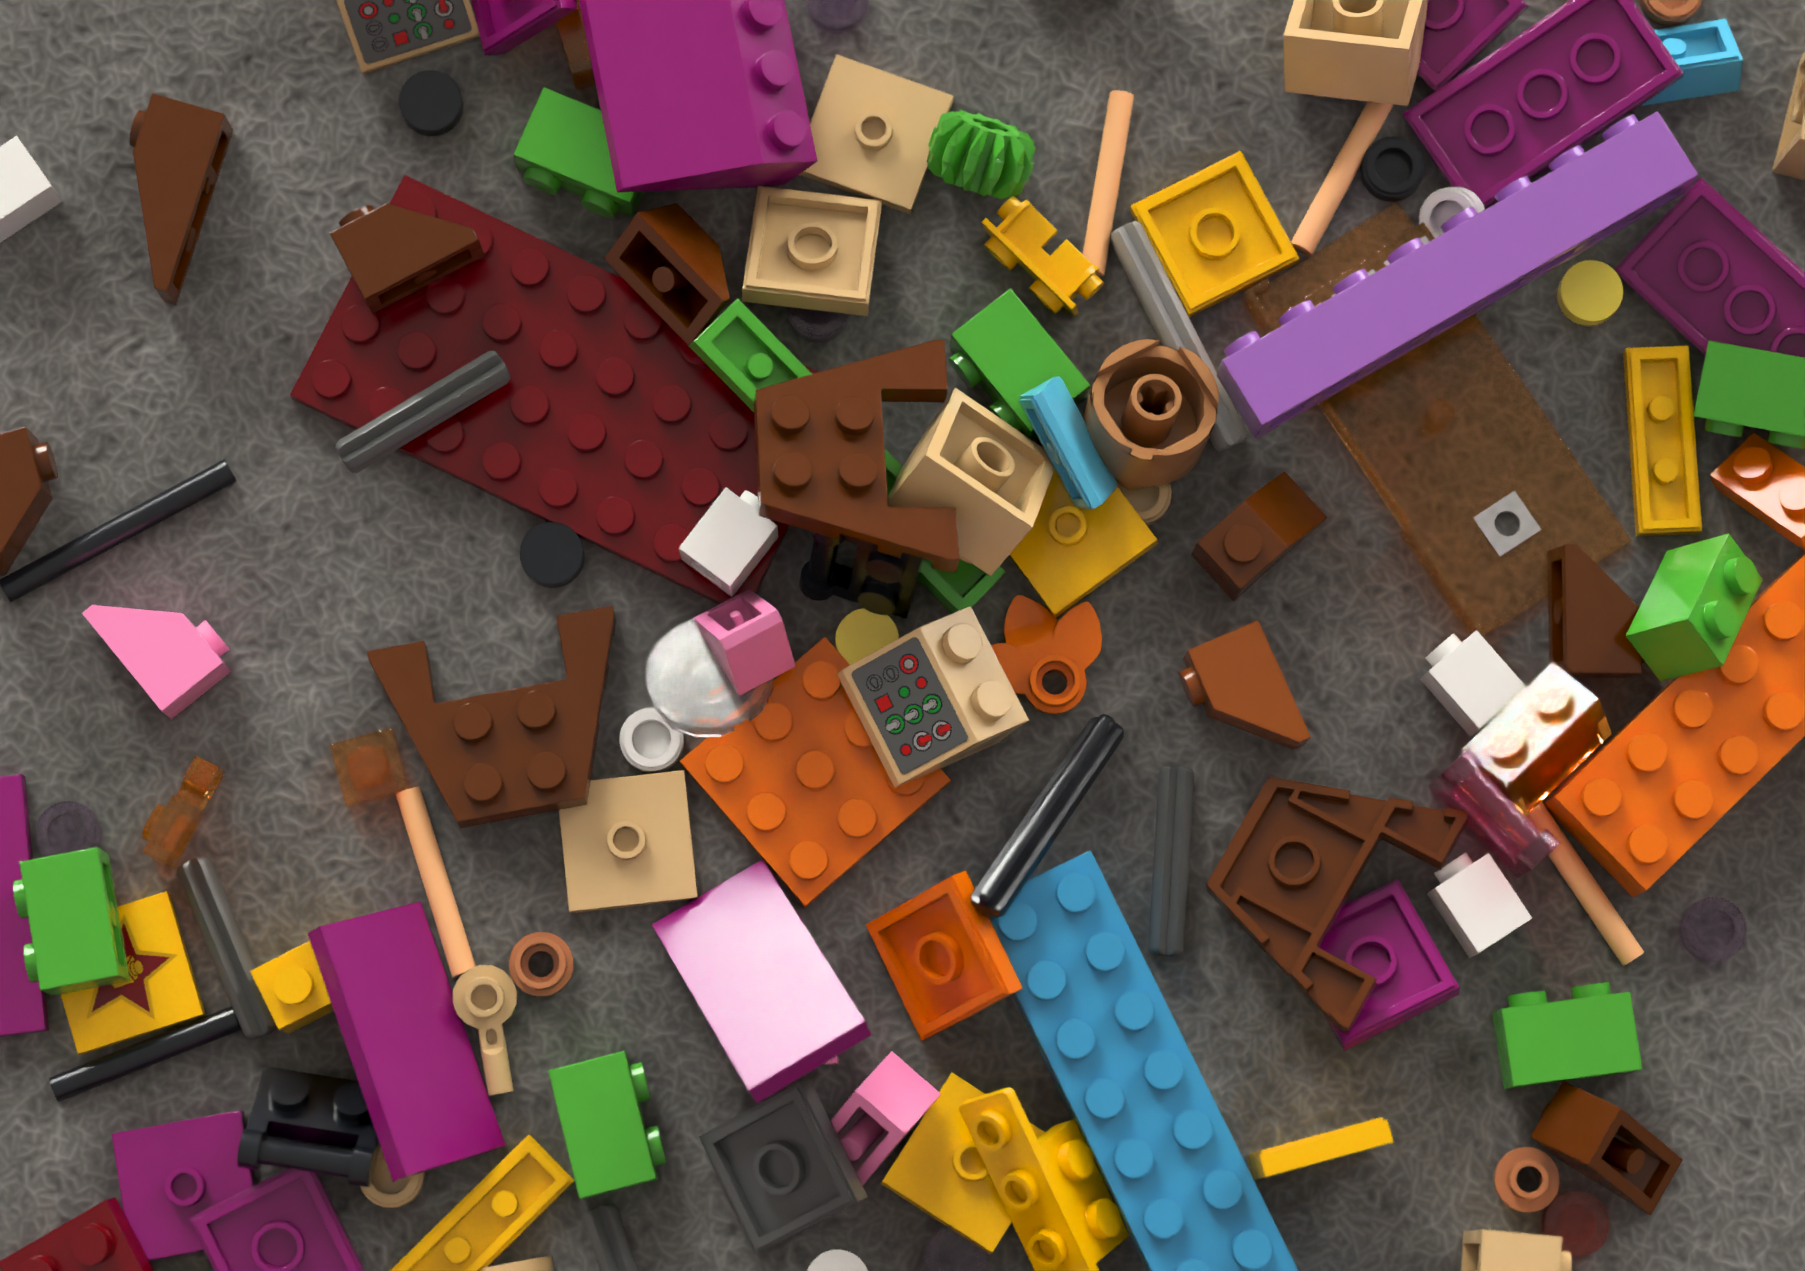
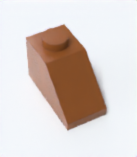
[1178,620,1311,750]

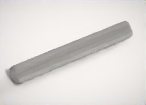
[1110,221,1247,452]

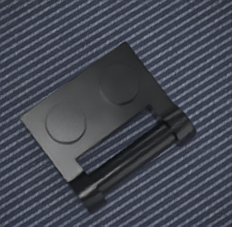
[799,532,924,619]
[237,1066,381,1187]

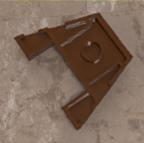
[754,340,960,572]
[367,605,616,828]
[1206,777,1469,1035]

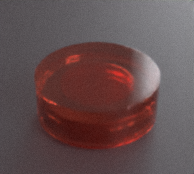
[1541,1191,1610,1257]

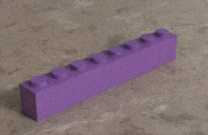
[1216,111,1698,439]

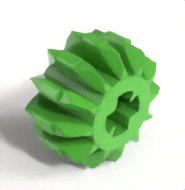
[927,110,1036,199]

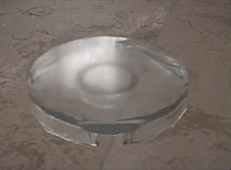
[645,619,773,737]

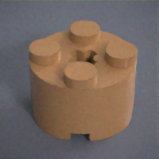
[1082,339,1219,490]

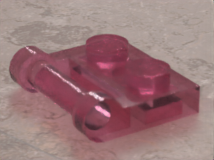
[1428,749,1560,878]

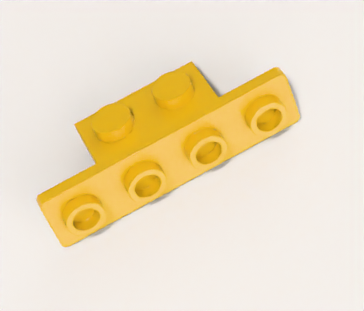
[959,1087,1129,1271]

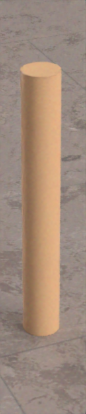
[1083,90,1134,277]
[1291,101,1394,257]
[396,787,476,978]
[1514,792,1644,966]

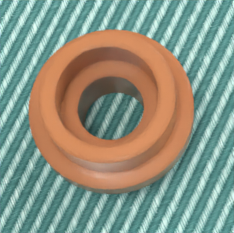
[509,932,574,997]
[1493,1147,1560,1213]

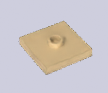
[799,54,954,215]
[742,186,882,316]
[559,770,698,913]

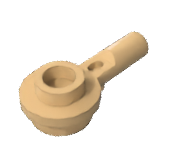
[453,965,517,1095]

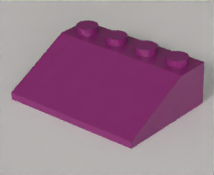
[579,0,818,192]

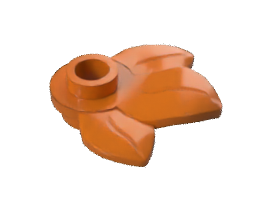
[991,595,1102,715]

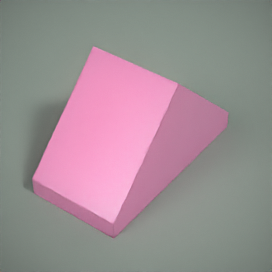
[693,589,796,696]

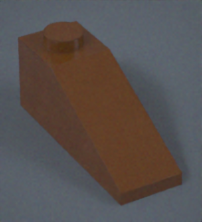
[129,93,234,305]

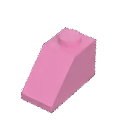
[82,605,231,720]
[831,1051,941,1186]

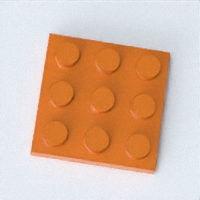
[680,637,951,908]

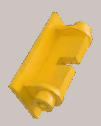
[982,196,1104,317]

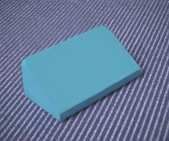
[1641,19,1743,106]
[1019,376,1117,509]

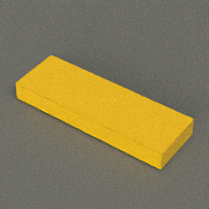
[1623,346,1702,536]
[390,1134,575,1271]

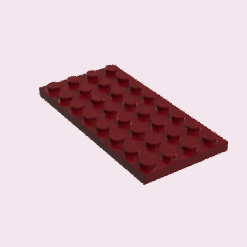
[290,175,818,604]

